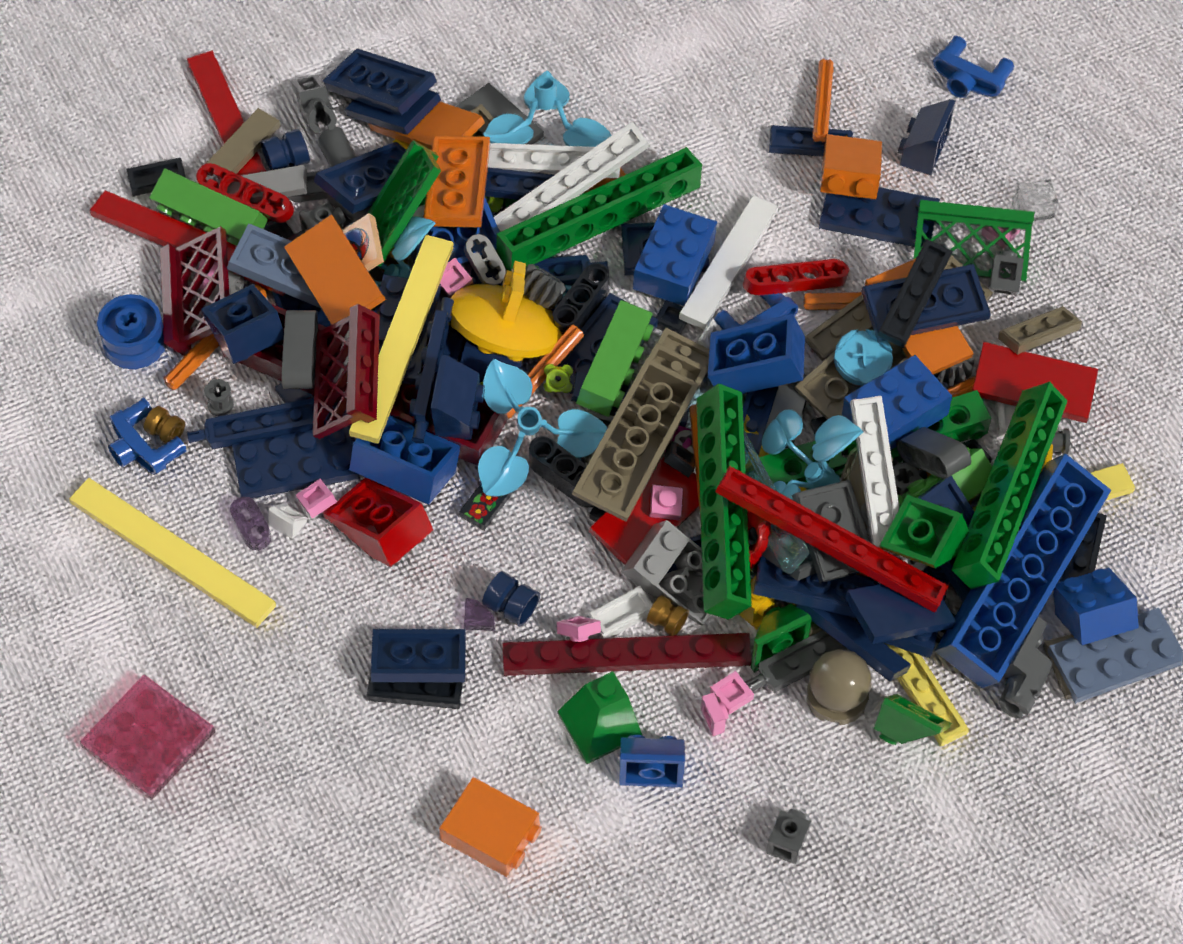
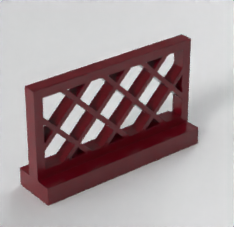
[160,226,230,355]
[313,304,380,439]

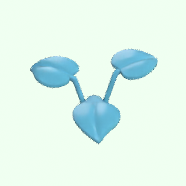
[483,71,612,147]
[347,216,436,287]
[478,359,608,497]
[762,410,864,535]

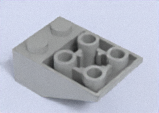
[621,520,710,625]

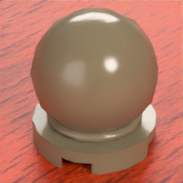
[807,649,871,725]

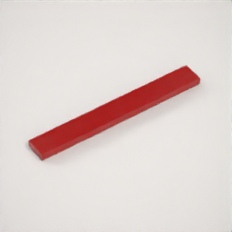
[187,50,283,222]
[90,190,285,296]
[715,466,948,613]

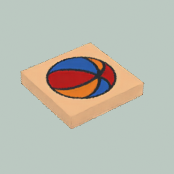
[343,213,384,271]

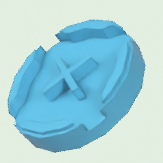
[834,329,893,386]

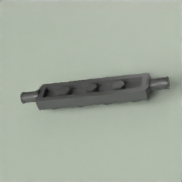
[744,617,860,693]

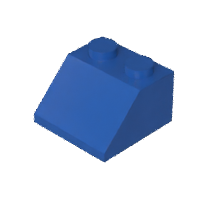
[619,735,685,788]

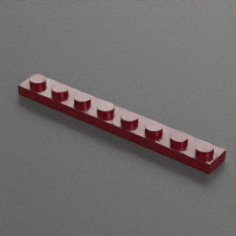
[503,633,752,676]

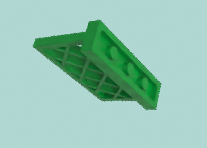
[367,140,441,267]
[913,200,1034,282]

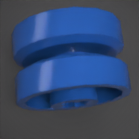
[97,294,166,370]

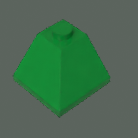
[879,494,969,568]
[751,603,812,673]
[557,671,642,764]
[874,694,952,745]

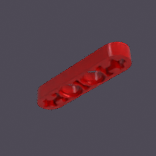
[196,163,294,223]
[743,259,850,295]

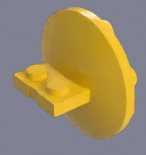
[451,261,562,362]

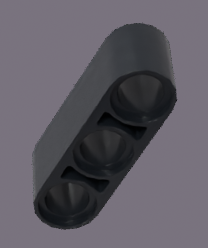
[553,263,609,335]
[529,436,594,508]

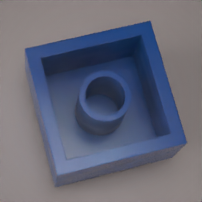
[1053,567,1139,645]

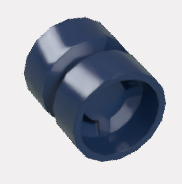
[261,128,310,170]
[482,571,540,627]

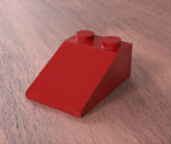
[323,478,433,567]

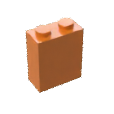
[820,134,882,199]
[439,777,542,877]

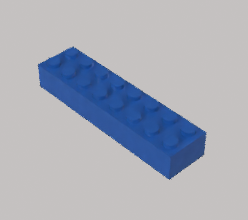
[934,453,1111,688]

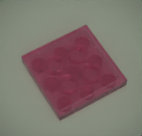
[80,674,216,801]

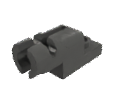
[291,74,337,134]
[998,616,1052,719]

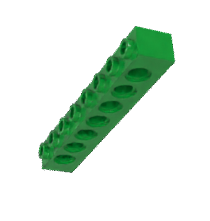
[496,147,703,271]
[952,382,1068,589]
[697,383,752,620]
[756,390,992,490]

